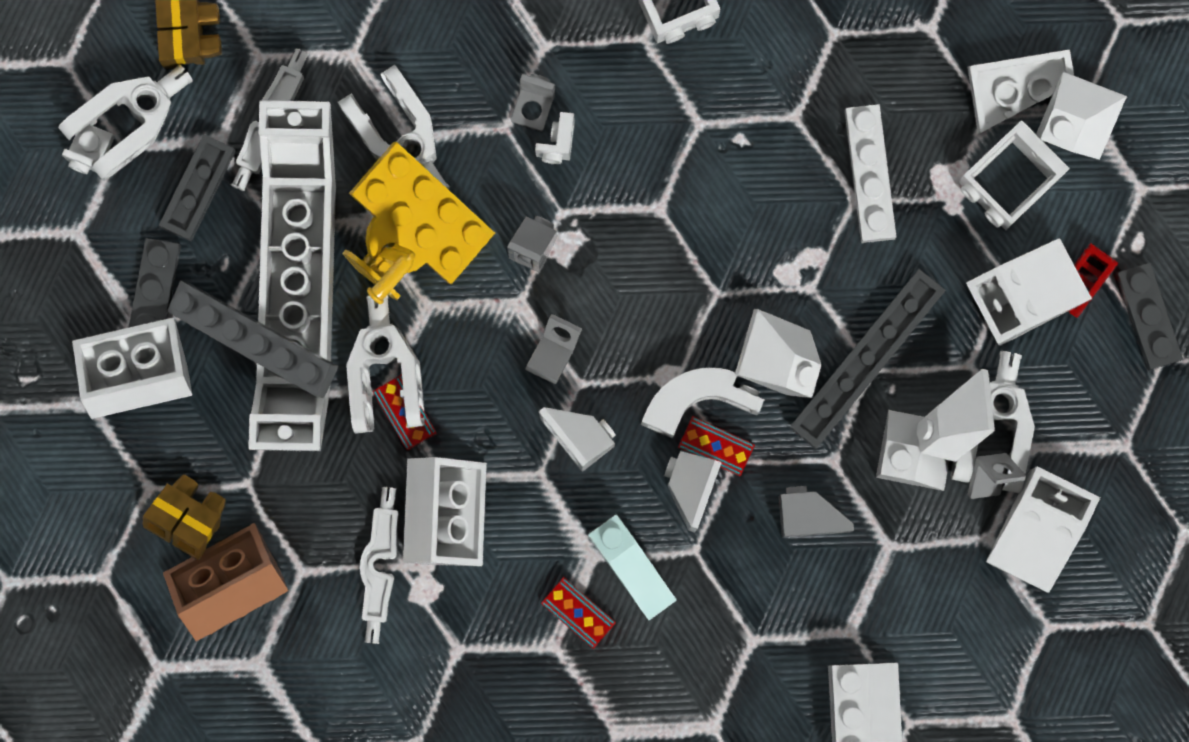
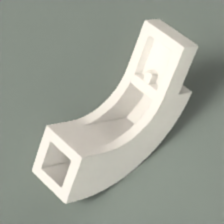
[641,368,764,438]

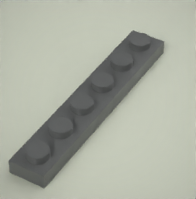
[789,269,946,450]
[167,281,338,398]

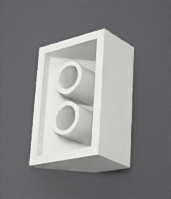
[72,317,192,419]
[403,457,487,566]
[828,663,902,742]

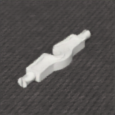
[231,48,309,191]
[360,487,399,644]

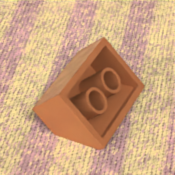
[163,523,289,641]

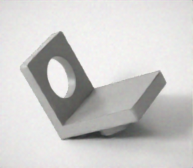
[511,74,555,132]
[525,314,582,384]
[967,453,1026,499]

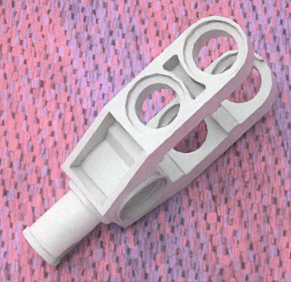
[58,64,193,181]
[338,65,450,189]
[346,295,425,434]
[951,351,1035,493]

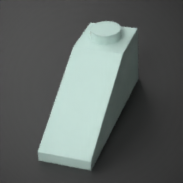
[588,514,677,621]

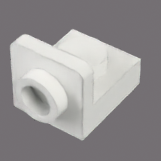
[535,112,575,164]
[62,125,115,174]

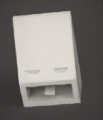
[966,238,1092,346]
[986,466,1101,593]

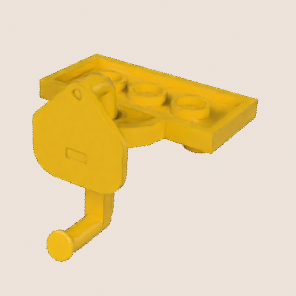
[342,142,495,304]

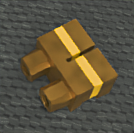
[155,0,222,69]
[143,475,226,560]

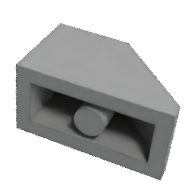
[507,216,557,273]
[778,486,854,538]

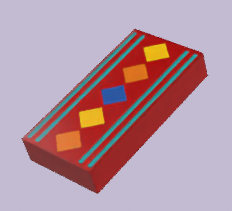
[372,374,437,451]
[678,416,755,477]
[541,577,616,649]

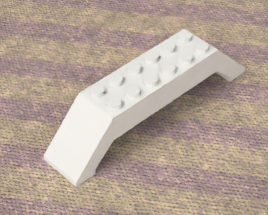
[249,101,336,451]

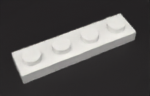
[845,104,896,243]

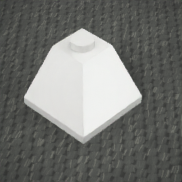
[1036,72,1127,160]
[735,309,821,398]
[917,369,995,462]
[539,407,616,472]
[876,410,950,491]
[664,451,722,533]

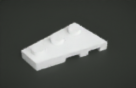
[967,50,1074,134]

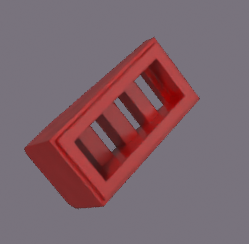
[1068,242,1119,318]

